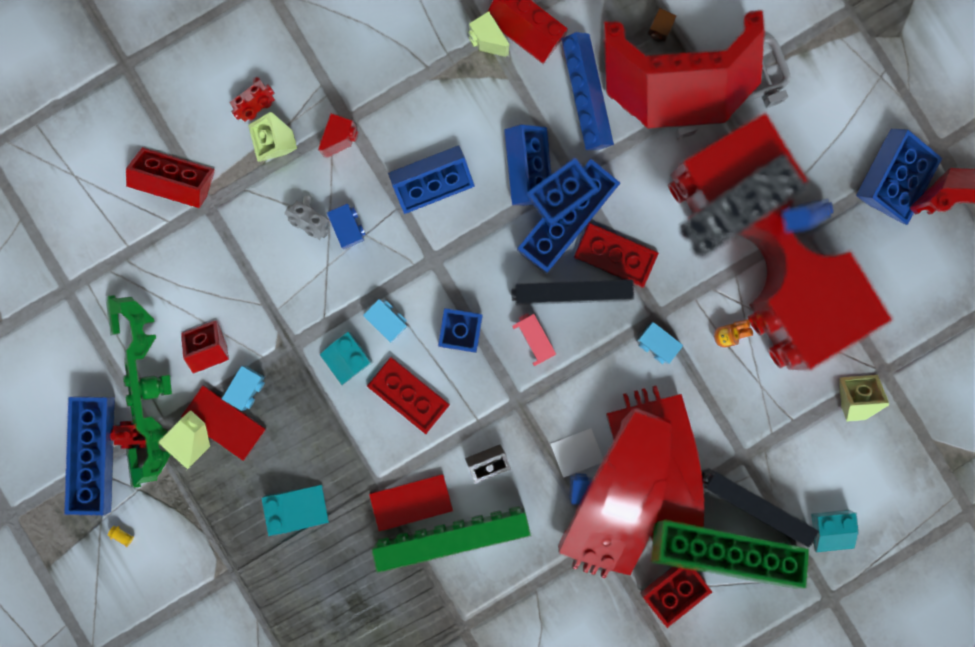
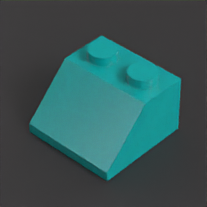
[320,332,373,385]
[811,510,859,553]

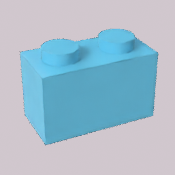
[363,299,408,343]
[636,322,684,365]
[222,366,265,411]

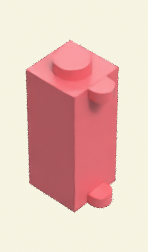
[512,313,556,366]

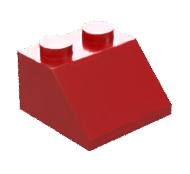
[318,113,359,158]
[181,320,229,374]

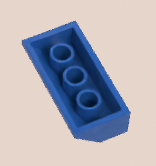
[504,124,552,206]
[388,145,475,214]

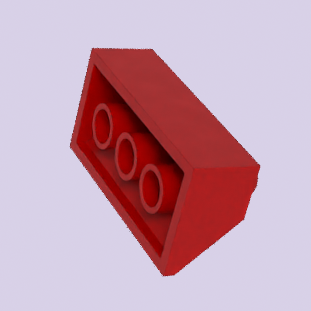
[487,0,568,64]
[126,147,215,208]

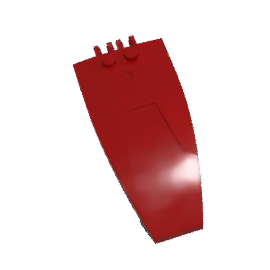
[606,385,704,542]
[558,408,671,578]

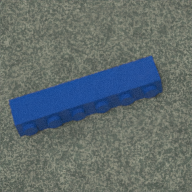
[561,32,614,150]
[783,198,834,232]

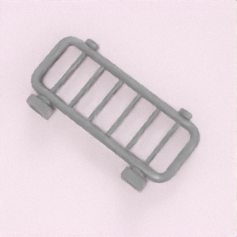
[666,36,791,140]

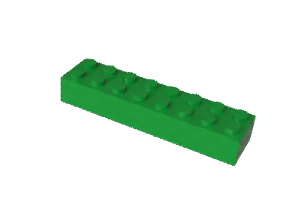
[372,506,531,573]
[650,521,809,589]

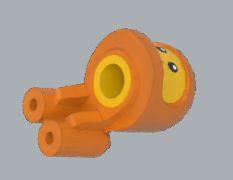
[714,319,753,348]

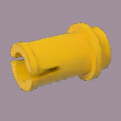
[107,526,134,547]

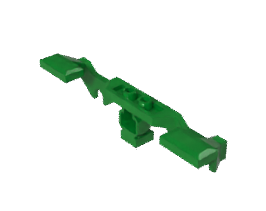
[106,295,172,488]

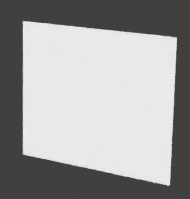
[551,428,603,478]

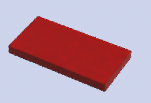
[573,223,659,288]
[367,357,450,434]
[181,385,266,461]
[369,474,453,531]

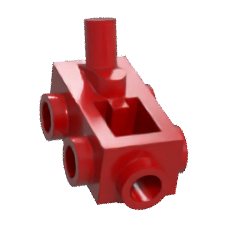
[229,77,275,122]
[110,421,146,449]

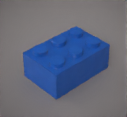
[527,158,599,227]

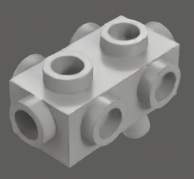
[285,196,330,240]

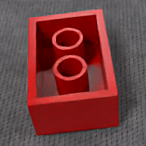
[640,566,713,628]

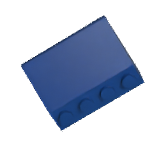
[856,129,942,225]

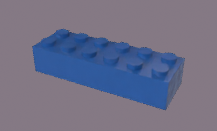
[517,159,620,274]
[64,396,115,515]

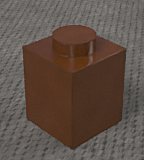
[648,8,677,42]

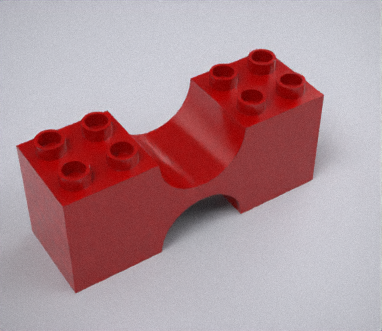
[668,112,893,371]

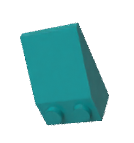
[261,485,329,536]

